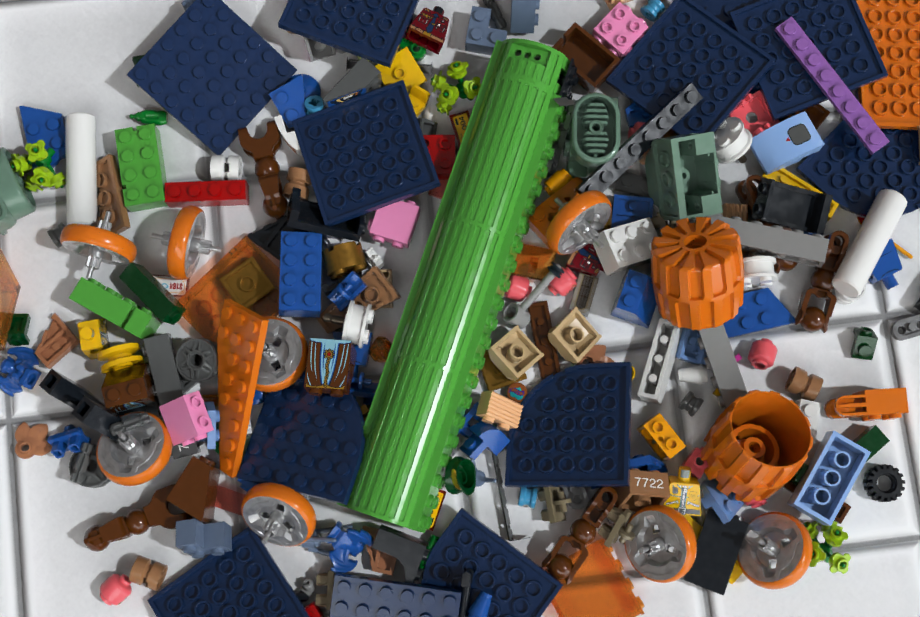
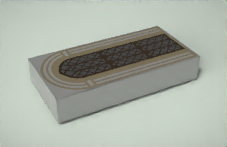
[568,273,599,317]

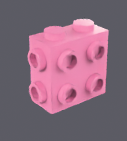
[592,2,649,61]
[367,200,421,249]
[159,391,214,447]

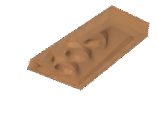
[97,154,131,234]
[316,266,402,334]

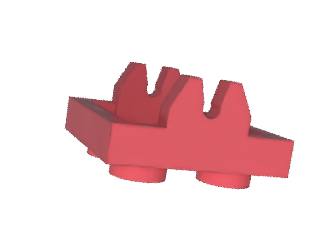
[729,90,780,137]

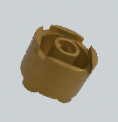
[322,241,367,281]

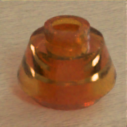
[369,336,392,363]

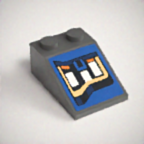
[322,58,383,109]

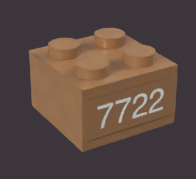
[614,468,670,512]

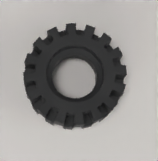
[863,464,905,502]

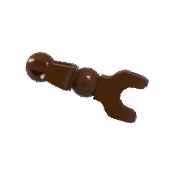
[238,120,288,219]
[735,175,798,274]
[794,231,849,333]
[84,484,193,552]
[541,487,618,585]

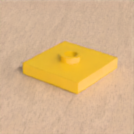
[375,47,427,93]

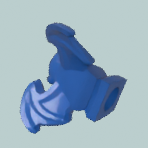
[0,347,42,397]
[326,520,374,573]

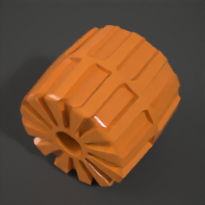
[651,217,744,330]
[700,390,813,502]

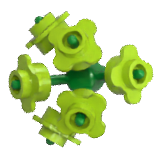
[430,61,481,116]
[10,140,66,192]
[803,521,851,574]

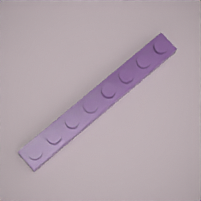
[775,17,890,155]

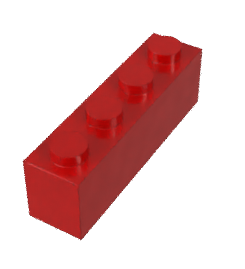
[165,180,249,208]

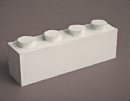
[637,318,683,405]

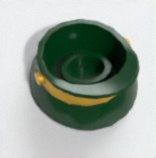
[444,456,476,495]

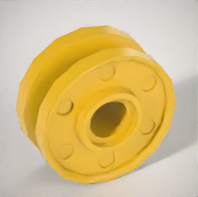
[97,343,144,374]

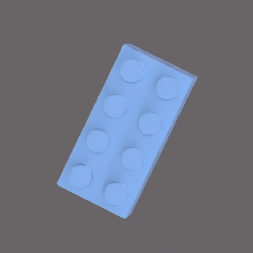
[787,431,871,526]

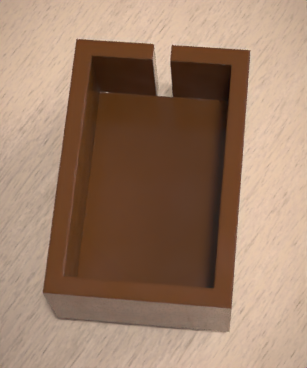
[552,22,620,93]

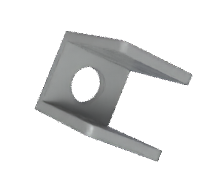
[304,37,336,62]

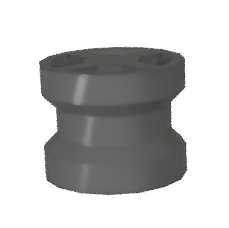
[47,222,65,248]
[678,391,704,417]

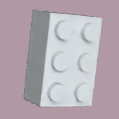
[593,217,658,276]

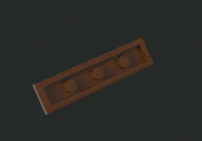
[528,301,561,381]

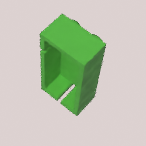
[114,123,168,212]
[69,277,161,340]

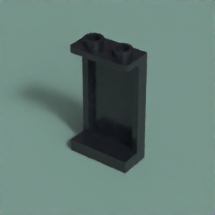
[751,178,833,235]
[287,187,367,242]
[681,508,749,595]

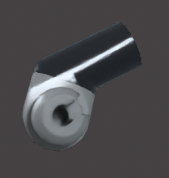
[295,579,315,602]

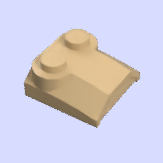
[548,307,602,364]
[488,325,545,381]

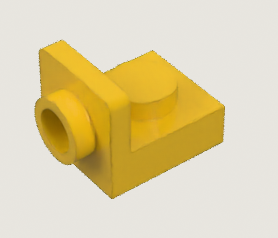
[409,84,431,117]

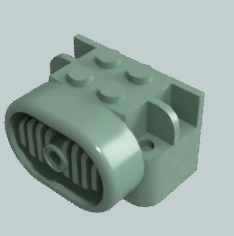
[563,93,621,181]
[645,131,723,221]
[0,147,36,235]

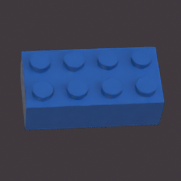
[279,231,322,318]

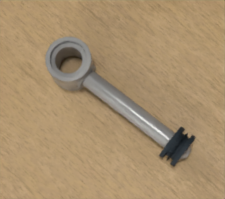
[502,261,564,329]

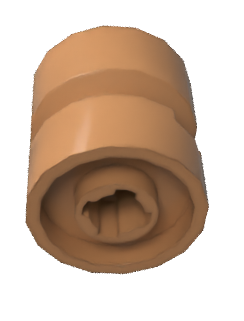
[282,167,312,201]
[785,366,823,401]
[129,555,168,591]

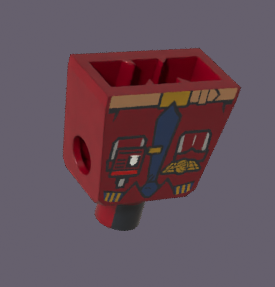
[405,6,449,55]
[565,244,611,277]

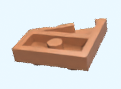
[35,313,80,369]
[362,525,397,576]

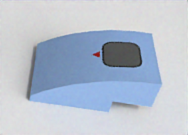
[750,111,824,175]

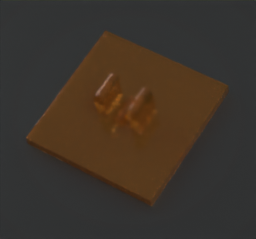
[511,244,556,283]

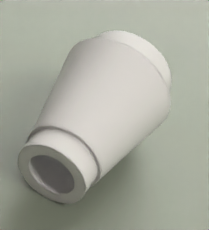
[678,365,708,385]

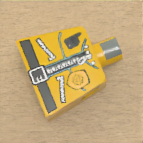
[77,318,110,360]
[663,466,701,516]

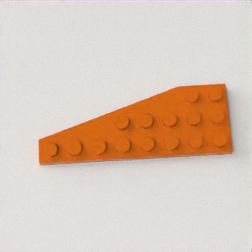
[217,299,269,478]

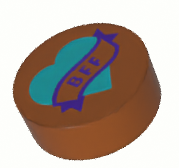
[507,383,527,403]

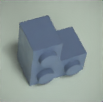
[510,0,540,33]
[465,6,507,55]
[176,519,232,559]

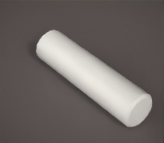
[65,112,98,227]
[832,189,907,297]

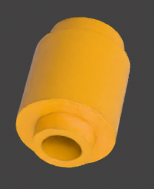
[544,168,573,196]

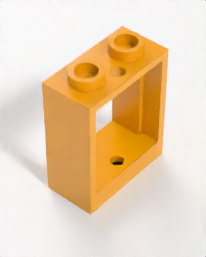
[637,413,686,461]

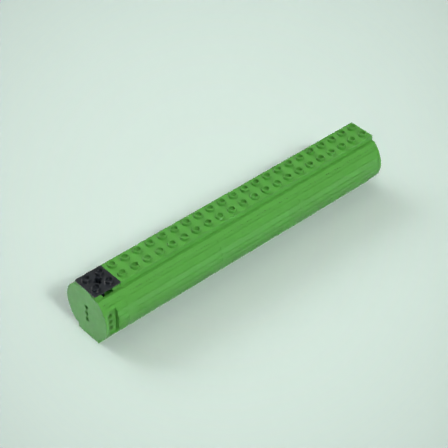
[337,38,579,533]

